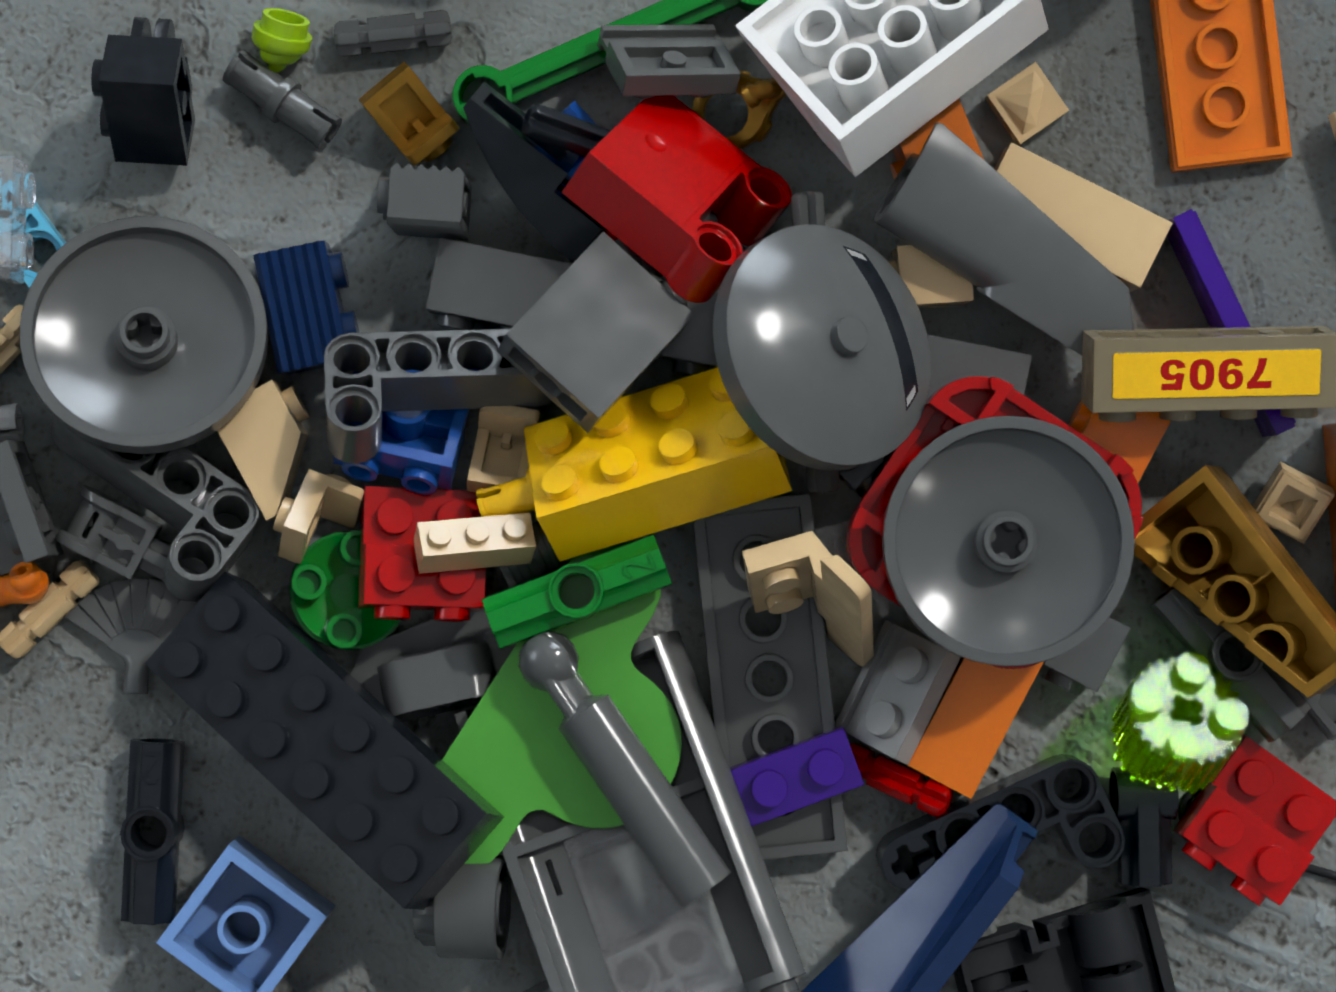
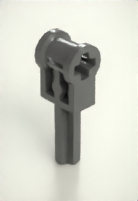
[55,485,208,581]

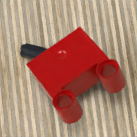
[522,95,792,303]

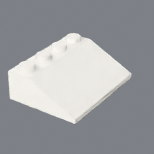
[735,0,1049,177]

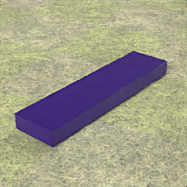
[1167,209,1296,437]

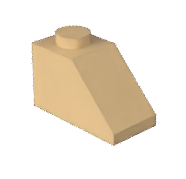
[217,380,310,521]

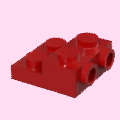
[359,486,486,622]
[1173,734,1336,907]

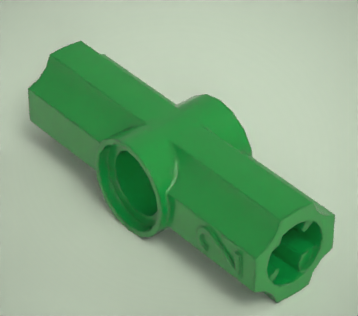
[482,534,672,649]

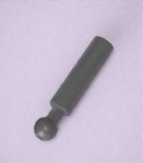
[519,631,731,907]

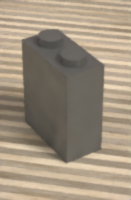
[497,232,695,433]

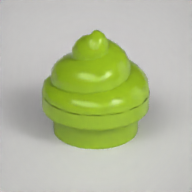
[251,8,312,73]

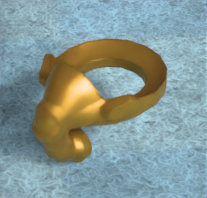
[692,71,787,149]

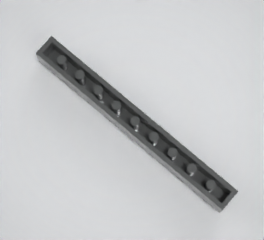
[426,238,1032,400]

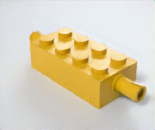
[476,367,792,562]

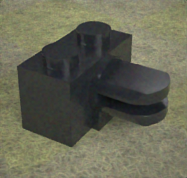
[91,17,195,166]

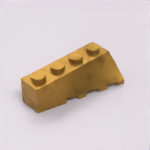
[1134,465,1336,698]

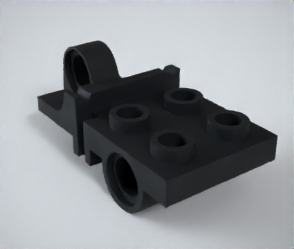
[953,887,1176,992]

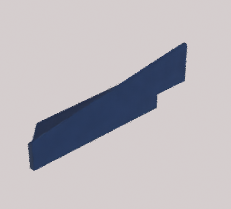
[801,804,1038,992]

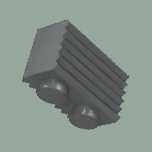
[377,162,472,240]

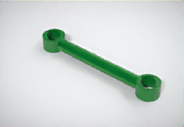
[452,0,768,126]

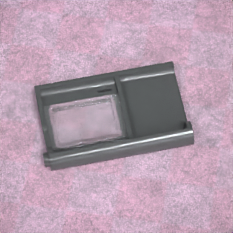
[454,631,806,992]

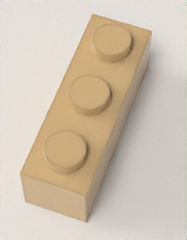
[413,513,536,574]

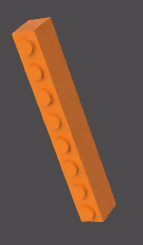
[906,400,1171,799]

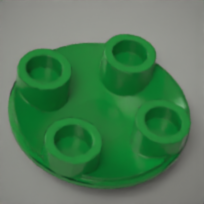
[289,530,401,650]

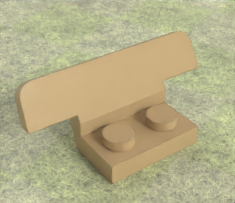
[742,531,874,667]

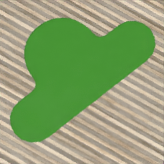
[442,541,682,864]

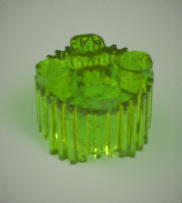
[1111,652,1249,794]

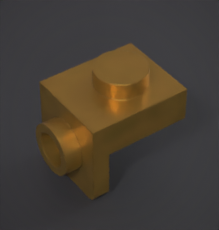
[358,62,460,166]

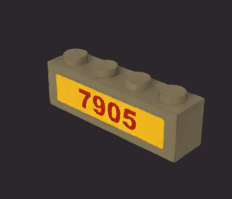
[1082,326,1336,422]

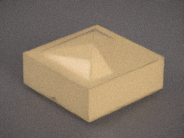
[984,62,1070,146]
[1253,461,1335,544]

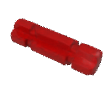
[850,744,953,816]

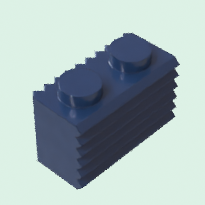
[253,240,360,376]

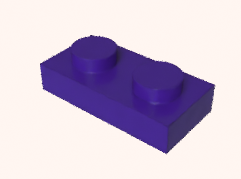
[730,726,864,827]

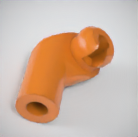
[0,562,49,607]

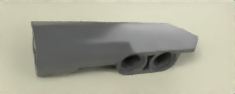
[874,122,1133,356]
[350,570,557,722]

